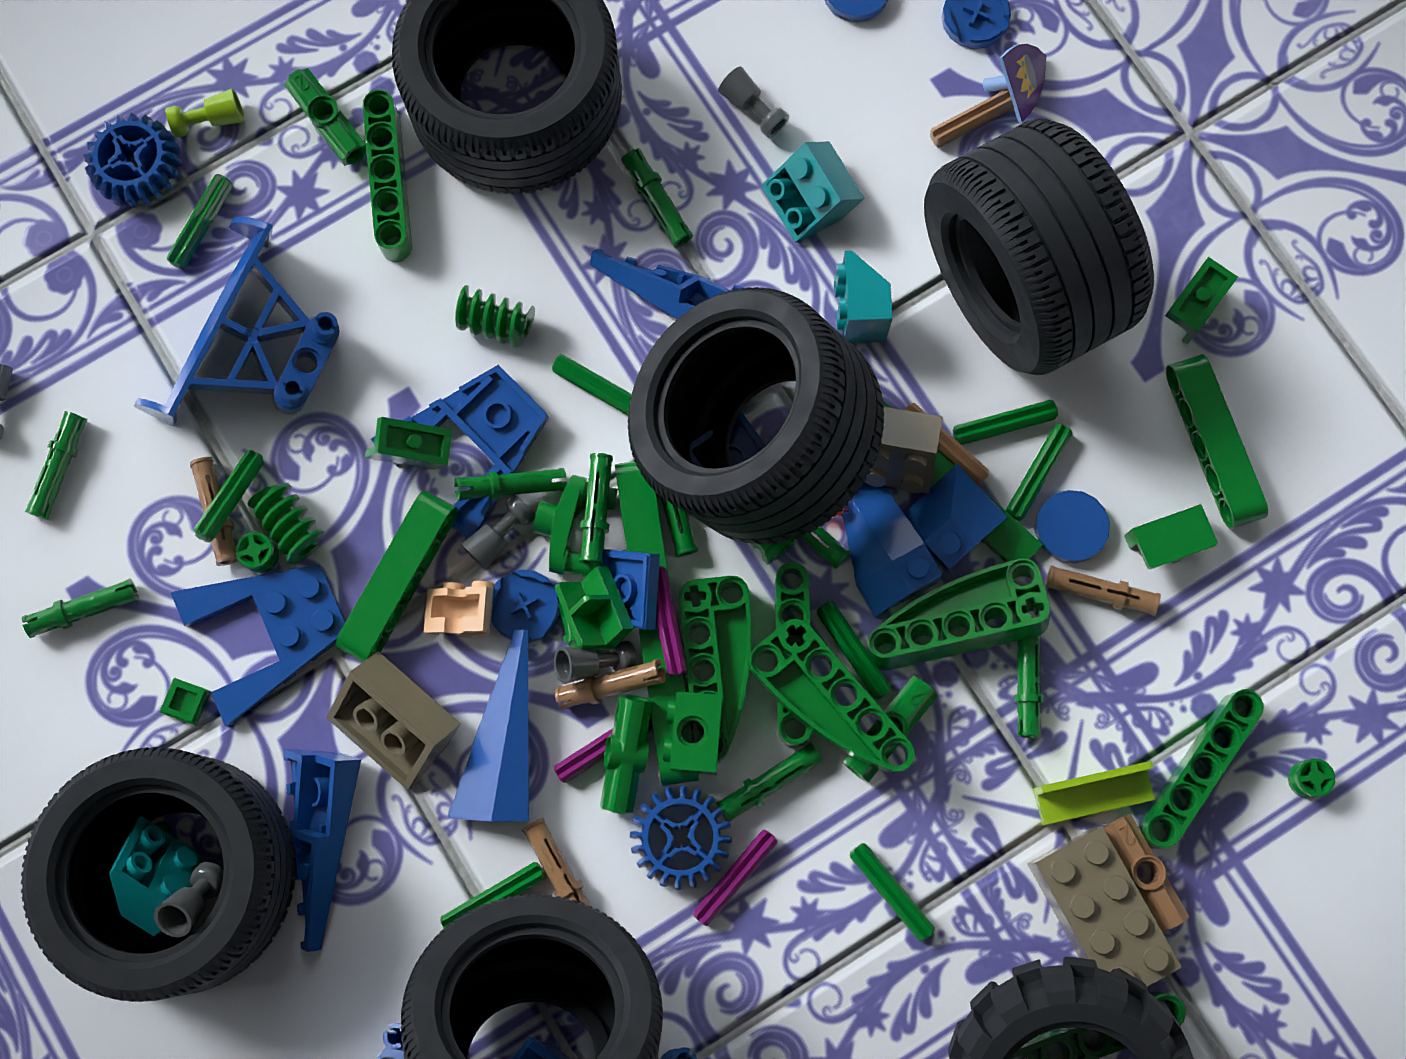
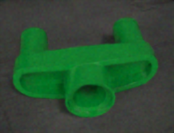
[532,475,618,577]

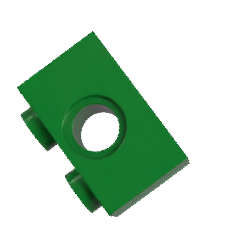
[663,691,723,775]

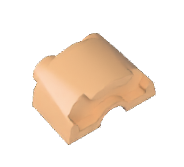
[423,581,494,637]

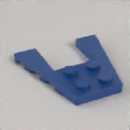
[370,364,550,539]
[171,564,346,727]

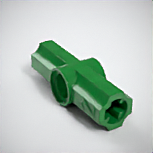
[284,68,367,166]
[842,675,939,784]
[600,695,653,814]

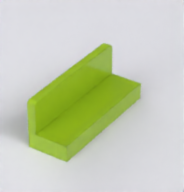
[1033,761,1155,825]

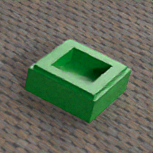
[159,678,211,726]

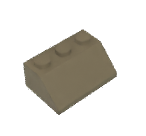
[326,651,461,790]

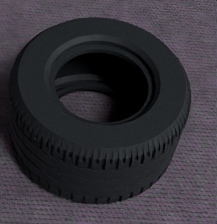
[392,0,622,194]
[924,119,1154,375]
[628,287,884,545]
[21,747,296,1002]
[401,894,663,1059]

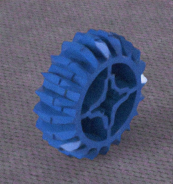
[83,112,183,208]
[630,785,732,890]

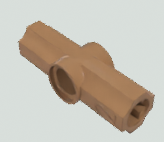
[1103,813,1190,932]

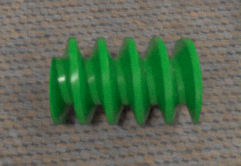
[455,285,535,348]
[247,483,324,564]

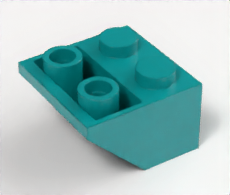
[761,141,865,243]
[834,250,893,343]
[109,816,205,936]

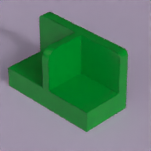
[1165,256,1238,344]
[365,417,452,470]
[1124,504,1218,570]
[555,566,634,649]

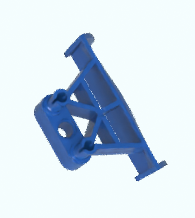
[133,216,340,426]

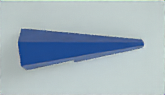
[589,249,744,319]
[448,630,529,822]
[284,749,362,952]

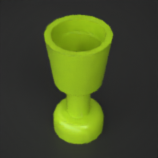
[165,88,245,138]

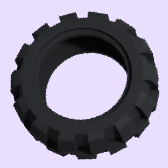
[948,956,1194,1059]

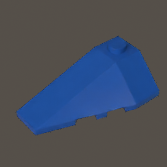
[841,482,943,618]

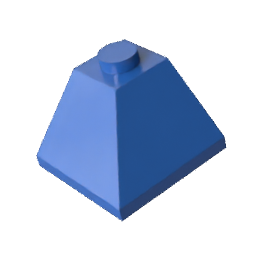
[904,464,1007,569]

